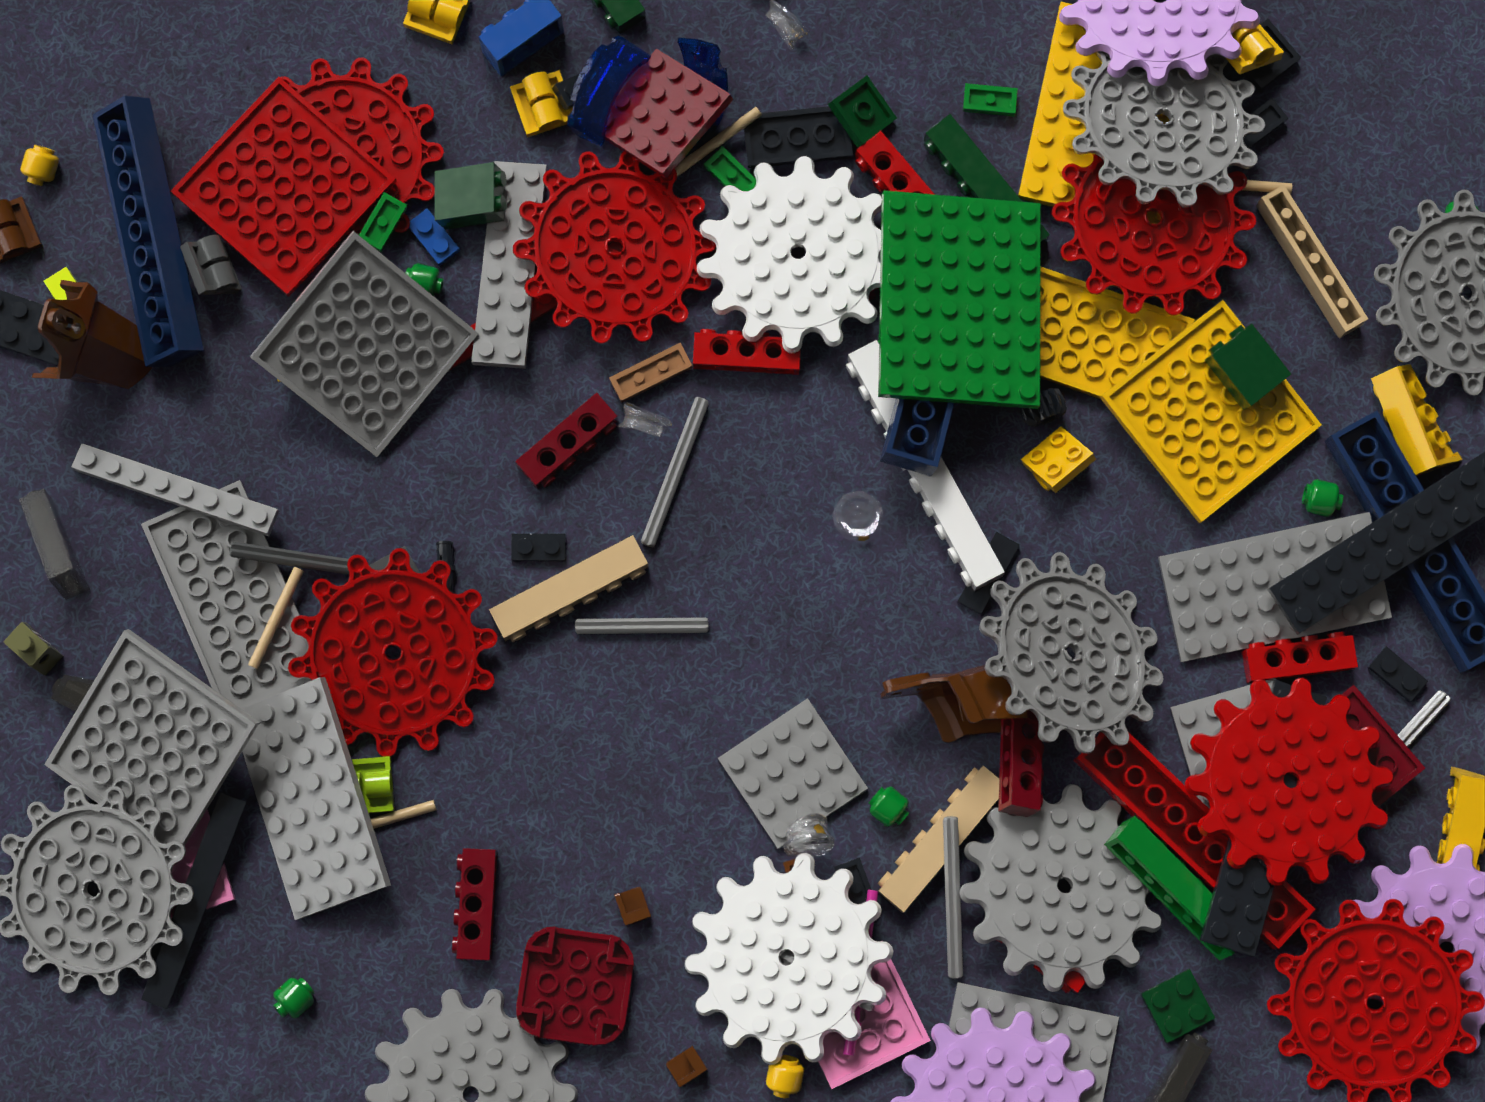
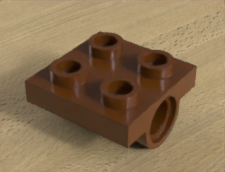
[0,196,43,263]

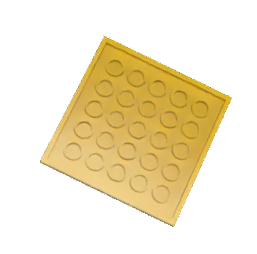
[1100,300,1322,523]

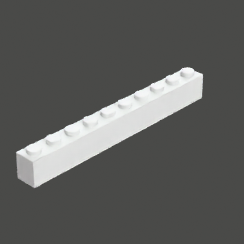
[846,340,1005,591]

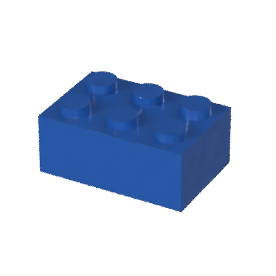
[479,0,564,77]

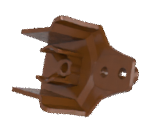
[31,280,152,389]
[880,665,1029,743]

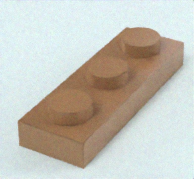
[609,342,692,403]

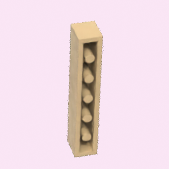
[1256,185,1368,339]
[489,535,648,642]
[877,766,999,913]

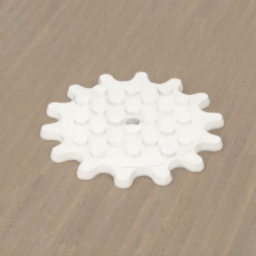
[697,156,882,353]
[684,853,894,1065]

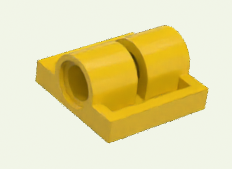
[403,0,470,44]
[1225,24,1284,74]
[510,70,577,137]
[1021,426,1096,493]

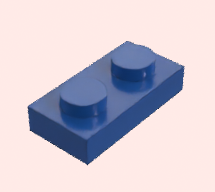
[409,208,460,266]

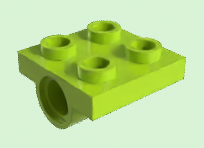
[351,756,394,813]

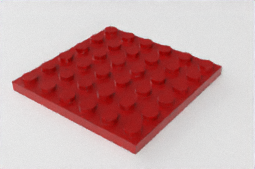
[171,77,397,297]

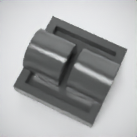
[180,235,242,295]

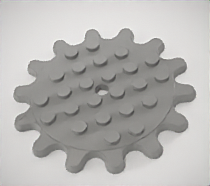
[1063,51,1265,208]
[1374,190,1485,395]
[979,552,1163,753]
[959,784,1162,992]
[0,785,194,995]
[365,989,578,1102]

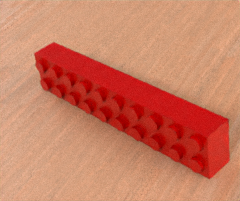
[1073,732,1315,950]

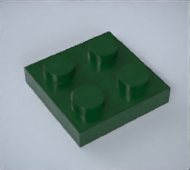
[827,75,897,148]
[1140,969,1215,1043]

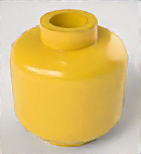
[20,145,59,186]
[766,1055,804,1098]

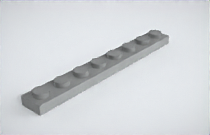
[71,444,279,536]

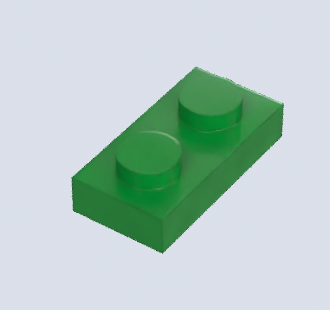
[962,83,1018,116]
[704,146,756,191]
[359,192,408,252]

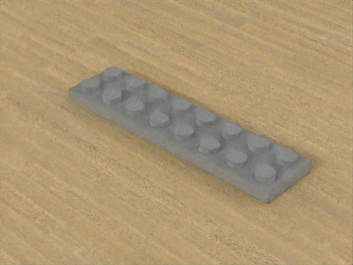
[471,161,548,369]

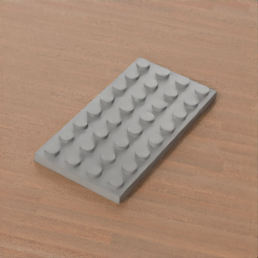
[141,480,312,711]
[1158,512,1392,662]
[242,677,391,920]

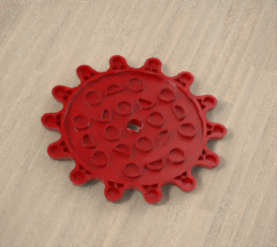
[280,58,444,236]
[513,151,716,343]
[1052,154,1256,315]
[288,548,498,757]
[1184,678,1394,886]
[1267,899,1485,1102]

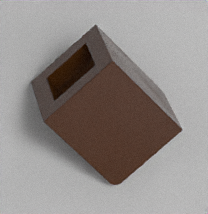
[614,887,651,926]
[666,1045,707,1088]

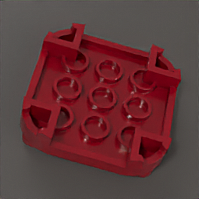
[516,927,634,1045]

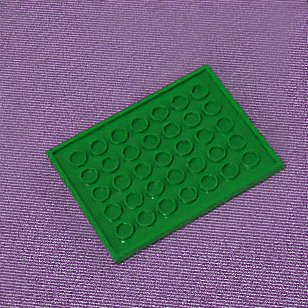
[878,190,1040,409]

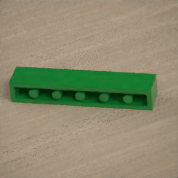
[1104,816,1235,961]

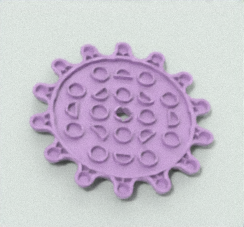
[1059,0,1260,86]
[1353,844,1485,1050]
[891,1008,1096,1102]

